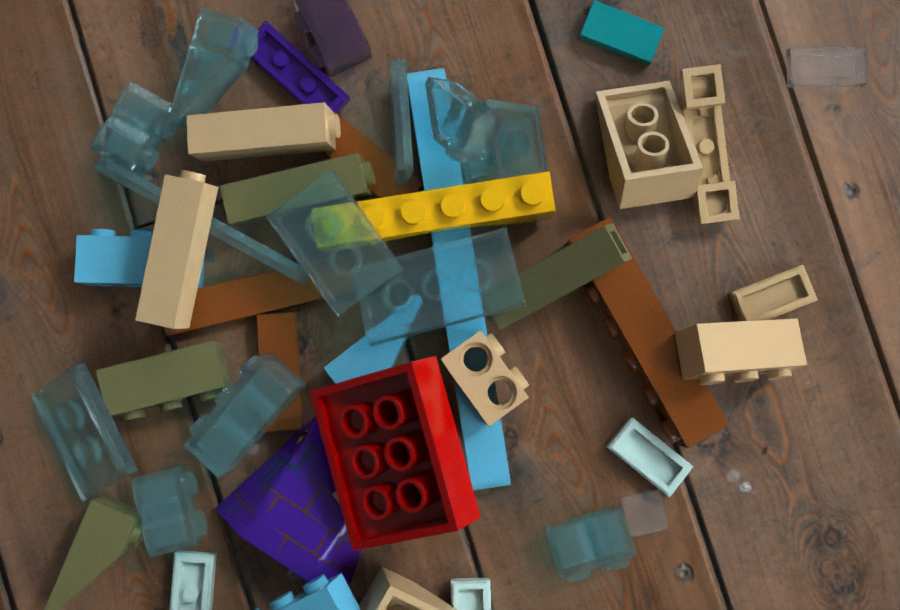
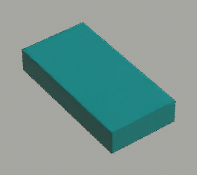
[579,0,665,66]

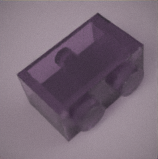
[293,0,372,77]

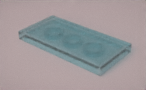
[352,227,526,346]

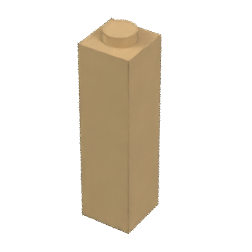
[186,102,341,162]
[135,170,218,329]

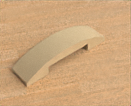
[680,64,740,225]

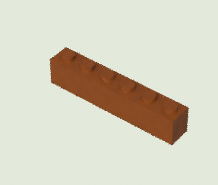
[565,216,729,448]

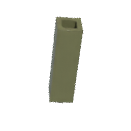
[220,153,376,226]
[481,223,632,330]

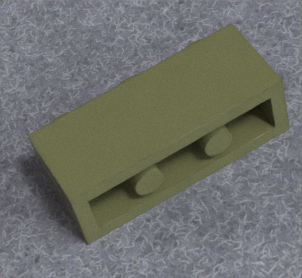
[96,341,232,422]

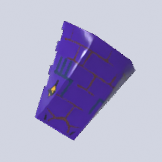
[215,416,362,586]

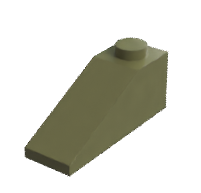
[44,495,147,610]

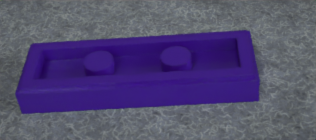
[240,21,351,114]

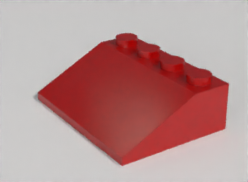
[309,356,481,551]

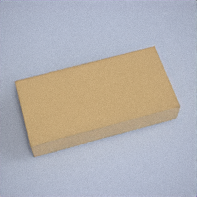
[728,265,818,321]

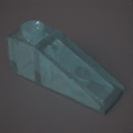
[167,8,259,130]

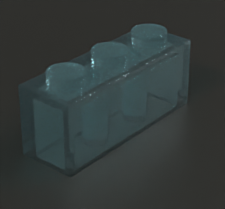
[183,353,307,478]

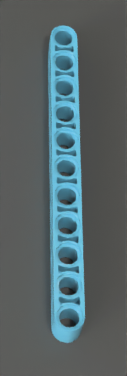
[406,68,511,491]

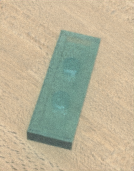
[388,59,413,184]

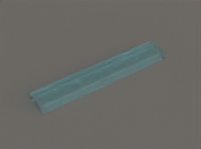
[94,157,311,286]

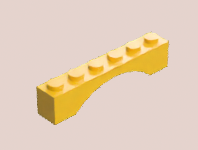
[312,171,556,254]

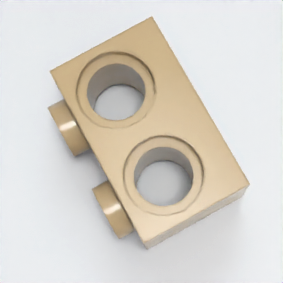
[440,330,529,426]

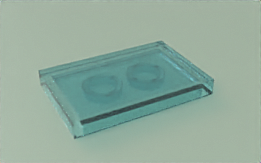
[266,169,404,316]
[31,362,138,502]

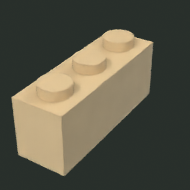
[675,318,807,385]

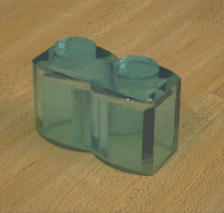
[91,82,179,177]
[131,464,207,558]
[544,505,637,582]

